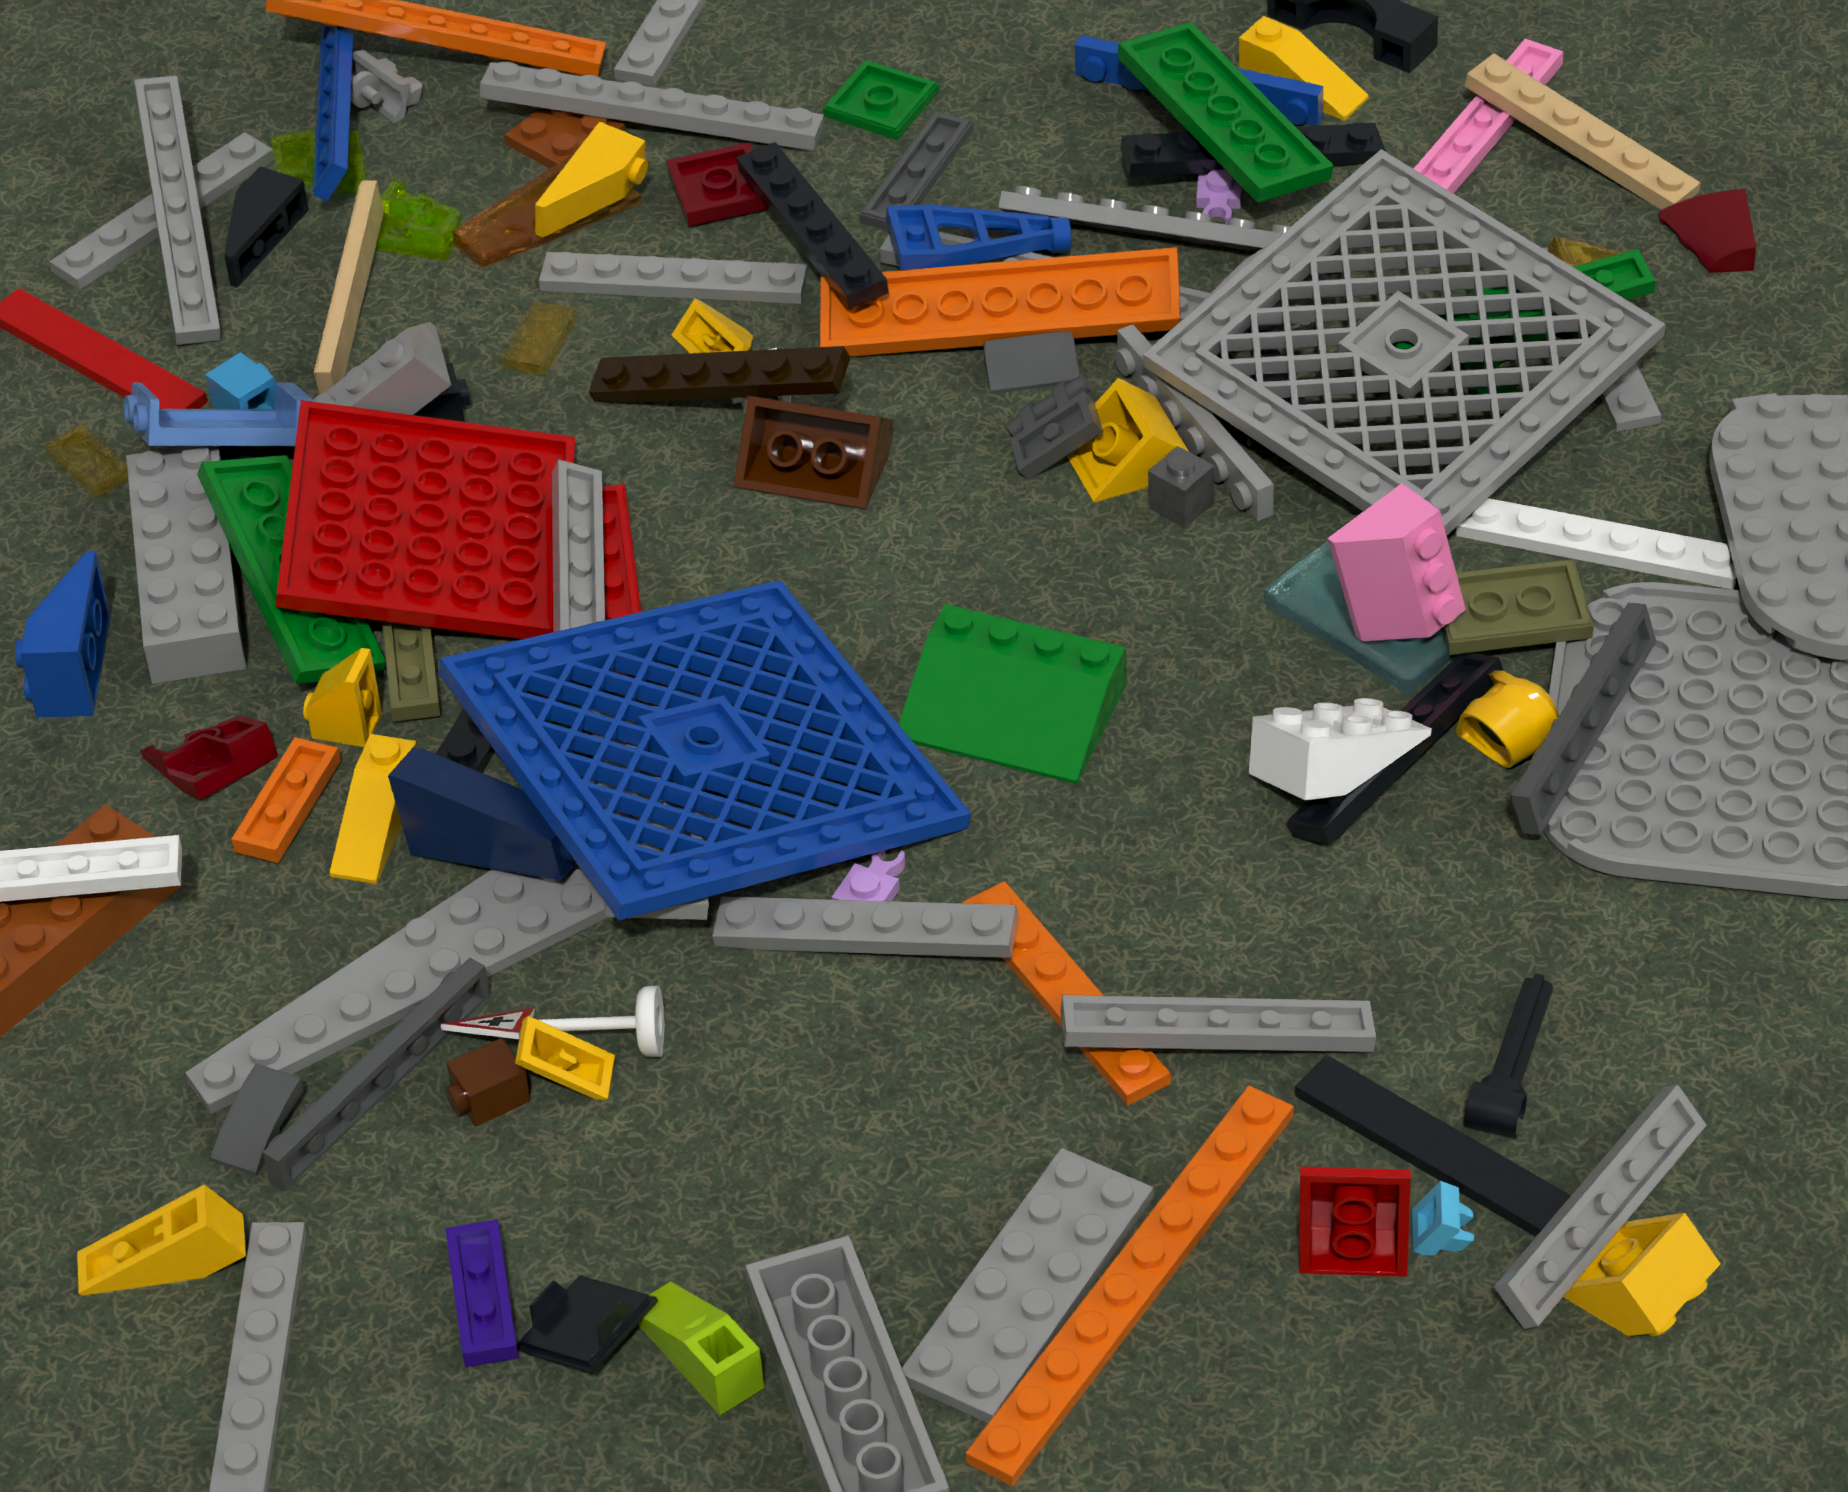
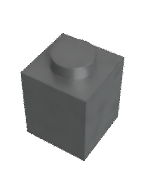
[1148,446,1215,528]

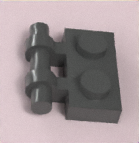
[1007,374,1103,479]

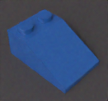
[15,551,111,718]

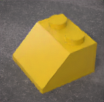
[1067,378,1188,502]
[1563,1213,1720,1337]

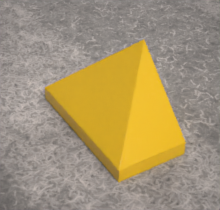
[671,298,753,353]
[515,1016,615,1100]

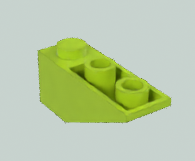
[637,1281,764,1416]

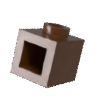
[445,1038,530,1127]

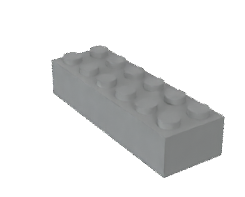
[126,446,247,684]
[745,1235,950,1492]

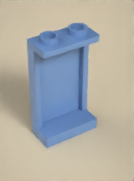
[124,383,315,446]

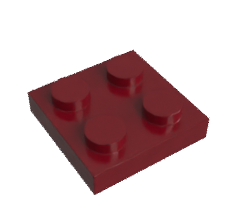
[666,142,769,227]

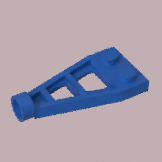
[886,204,1071,270]

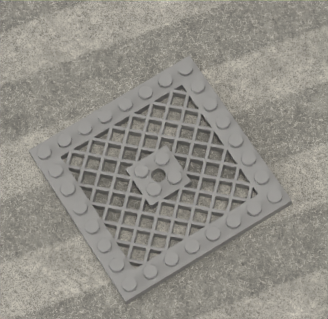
[1143,149,1665,536]

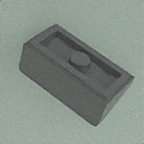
[983,332,1080,394]

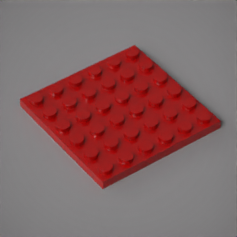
[275,400,576,639]

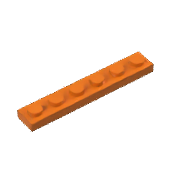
[962,881,1171,1106]

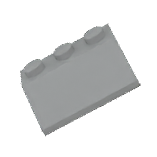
[314,322,451,415]

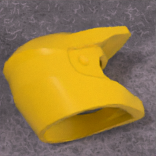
[1456,670,1559,768]

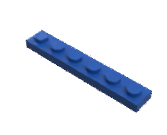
[1075,35,1323,125]

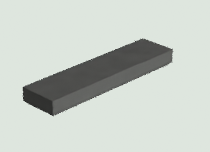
[859,111,973,231]

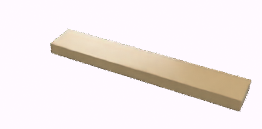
[314,180,384,394]

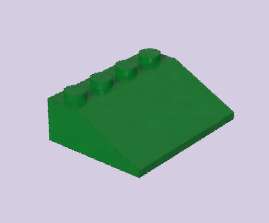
[898,604,1127,784]

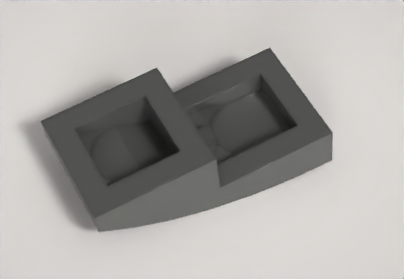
[210,1064,304,1176]

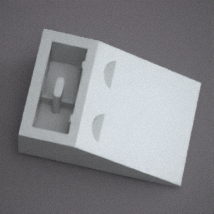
[1249,698,1431,800]

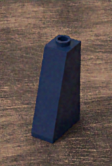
[388,747,576,881]

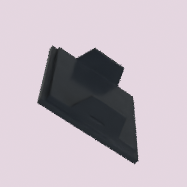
[517,1275,658,1374]

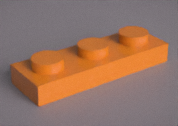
[231,737,341,863]

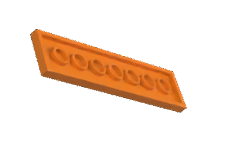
[820,247,1181,357]

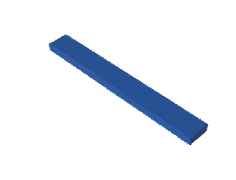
[313,23,353,201]

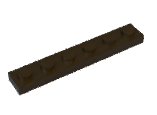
[588,346,850,403]

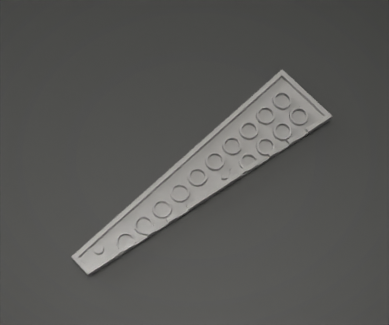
[185,811,718,1114]

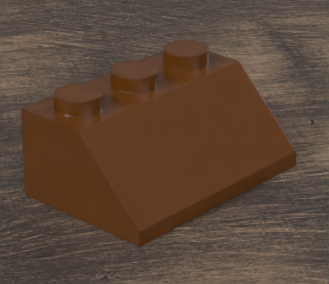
[733,396,894,509]

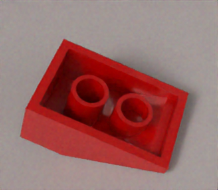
[1299,1167,1411,1277]

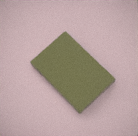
[1442,559,1594,655]

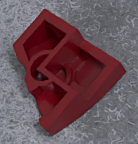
[1658,189,1756,273]
[140,715,278,800]

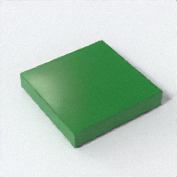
[823,60,939,140]

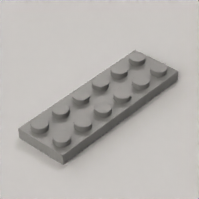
[902,1148,1154,1423]

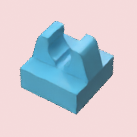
[1412,1181,1474,1255]

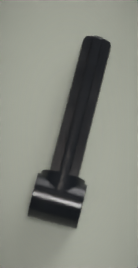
[1464,974,1553,1139]

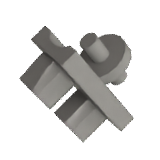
[350,50,422,123]

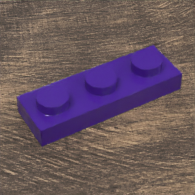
[445,1219,519,1367]

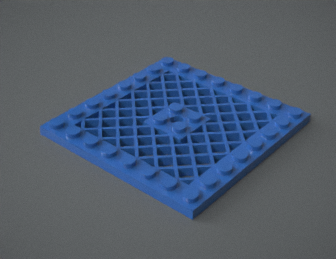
[438,580,971,920]

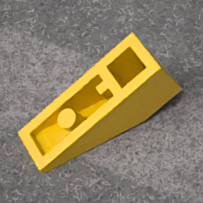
[1239,16,1369,121]
[535,121,648,237]
[329,734,418,884]
[77,1184,246,1296]

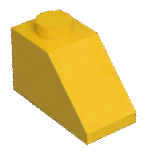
[303,648,382,747]

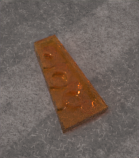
[453,153,642,267]

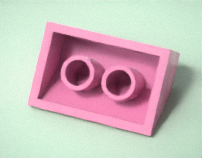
[1328,483,1466,642]

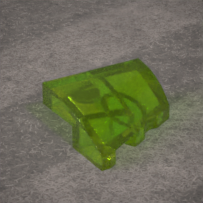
[270,129,367,193]
[375,179,461,262]

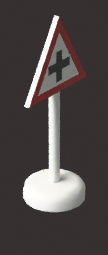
[441,985,665,1057]

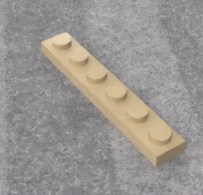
[1465,53,1701,209]

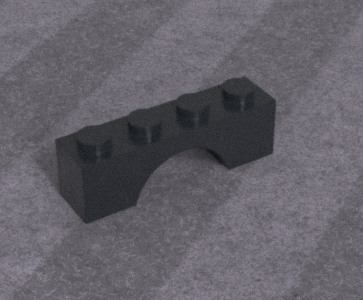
[1268,0,1438,74]

